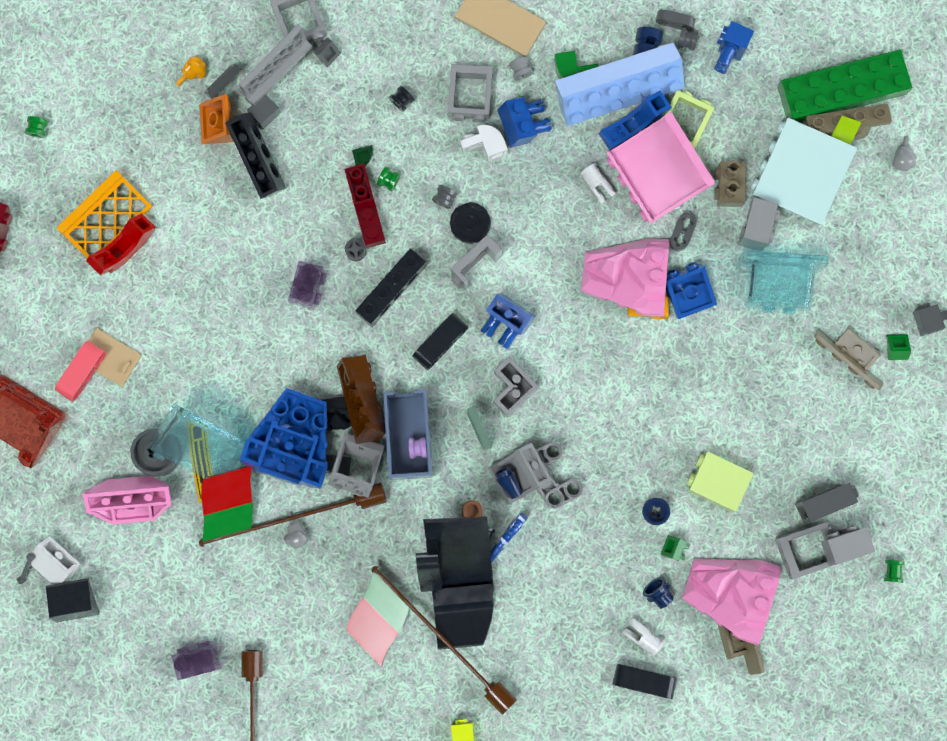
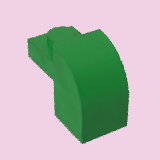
[554,51,599,79]

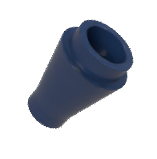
[495,466,522,499]

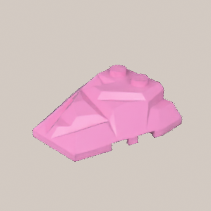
[581,238,670,317]
[682,559,782,646]

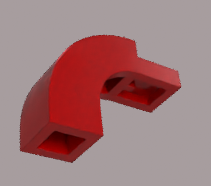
[86,213,156,275]

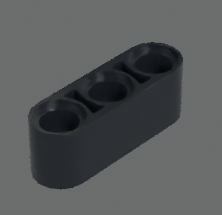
[412,313,469,371]
[612,664,677,699]

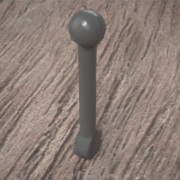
[17,553,35,584]

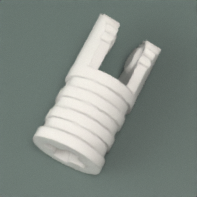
[580,163,616,204]
[623,619,665,657]

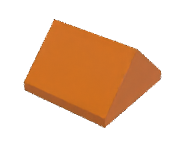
[199,94,234,144]

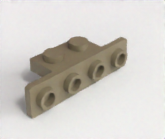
[806,104,892,140]
[814,327,883,390]
[717,624,765,675]

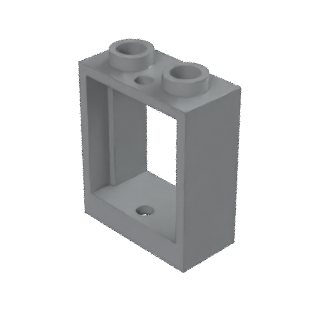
[270,0,327,43]
[448,64,493,123]
[327,433,385,498]
[775,522,834,579]

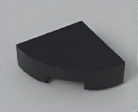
[326,410,351,431]

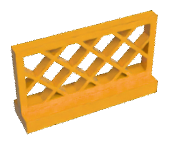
[56,170,153,258]

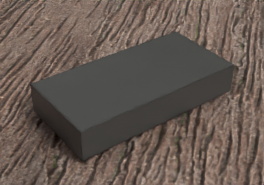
[204,64,241,99]

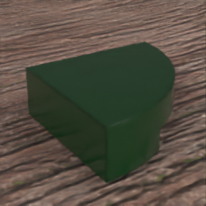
[352,145,373,167]

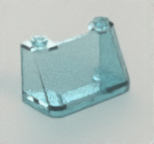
[149,403,246,478]

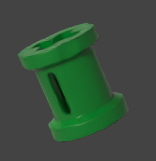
[884,560,905,583]

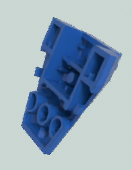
[239,388,328,489]

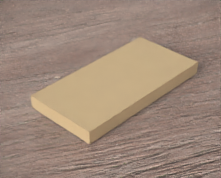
[455,0,546,57]

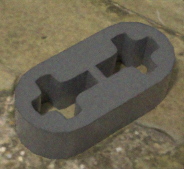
[655,10,696,31]
[669,213,697,252]

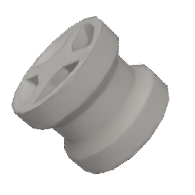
[509,57,533,81]

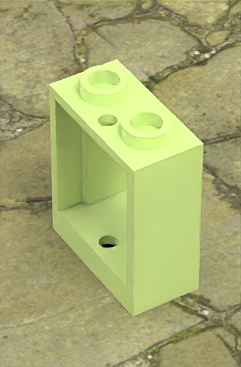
[665,90,714,149]

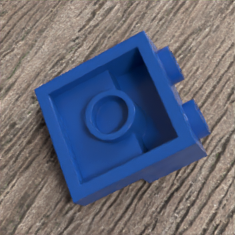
[666,262,717,319]

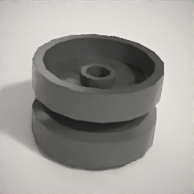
[130,429,182,477]

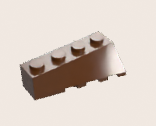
[336,355,386,444]

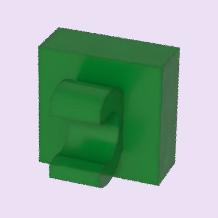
[660,535,689,561]

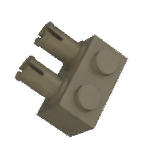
[714,160,746,207]

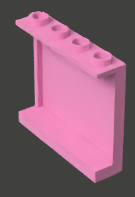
[606,112,715,224]

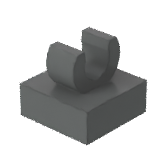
[313,38,341,68]

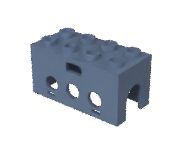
[383,389,433,480]

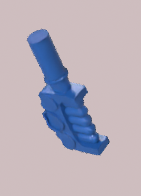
[490,512,528,563]

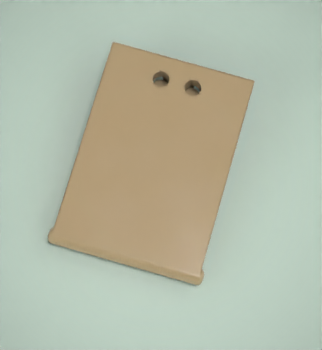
[89,327,142,387]

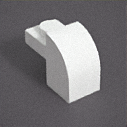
[460,125,508,161]

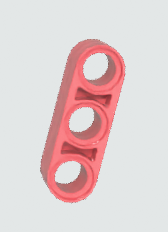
[55,340,106,402]

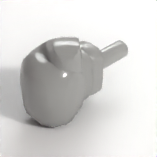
[892,136,916,171]
[284,512,309,548]

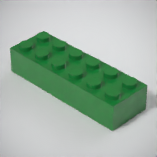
[777,49,913,123]

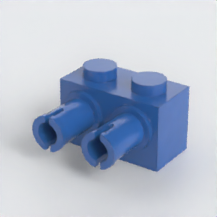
[714,21,754,74]
[497,97,552,148]
[480,293,536,349]

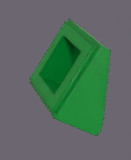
[886,334,911,360]

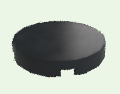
[450,202,491,244]

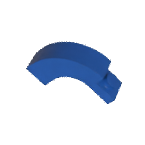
[598,90,672,151]

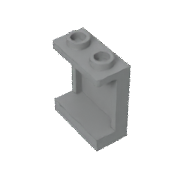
[451,235,502,290]
[488,443,552,505]

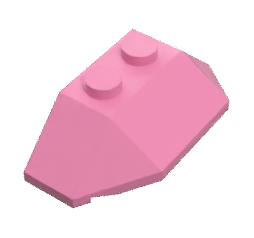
[83,476,172,524]

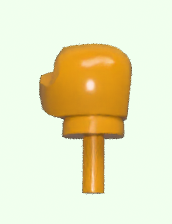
[175,56,207,87]

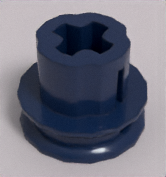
[642,498,670,525]
[642,577,674,609]

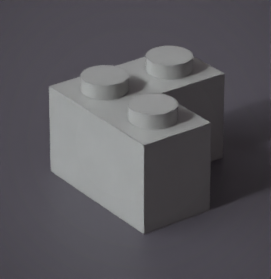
[738,197,780,252]
[493,356,539,418]
[821,525,875,566]

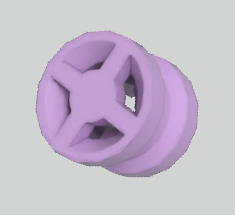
[409,437,427,459]

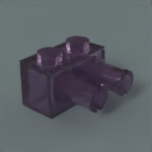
[288,261,327,310]
[171,641,222,681]

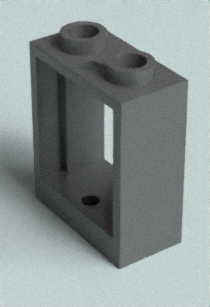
[795,482,859,523]

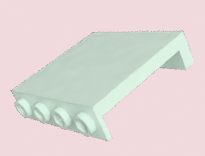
[750,118,857,225]

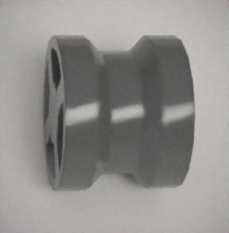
[678,27,698,51]
[432,185,457,209]
[345,239,366,262]

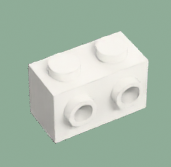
[30,536,81,585]

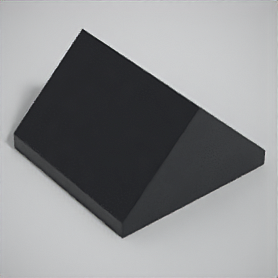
[46,578,99,623]

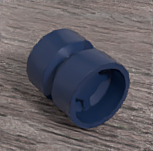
[633,27,663,55]

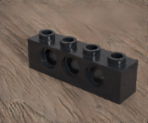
[225,113,287,199]
[355,248,427,327]

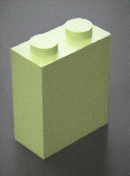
[686,451,754,513]

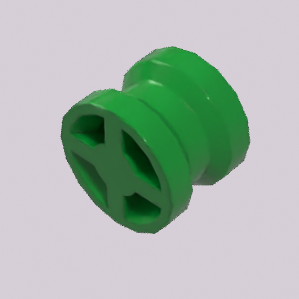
[24,116,48,138]
[377,166,401,192]

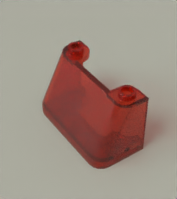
[0,374,66,468]

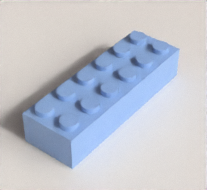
[555,43,685,126]

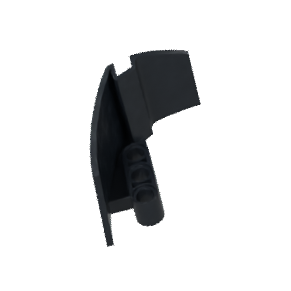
[416,517,494,650]

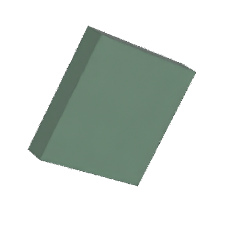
[467,406,491,451]

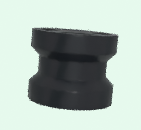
[389,86,415,112]

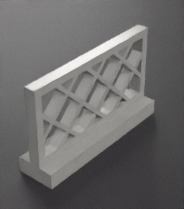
[239,24,312,106]

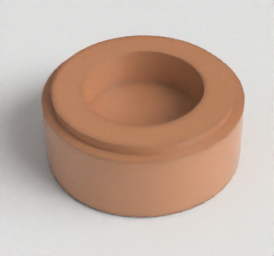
[462,500,483,518]

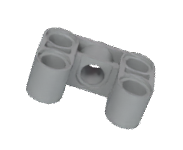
[536,442,583,509]

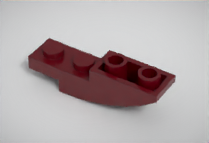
[344,164,386,249]

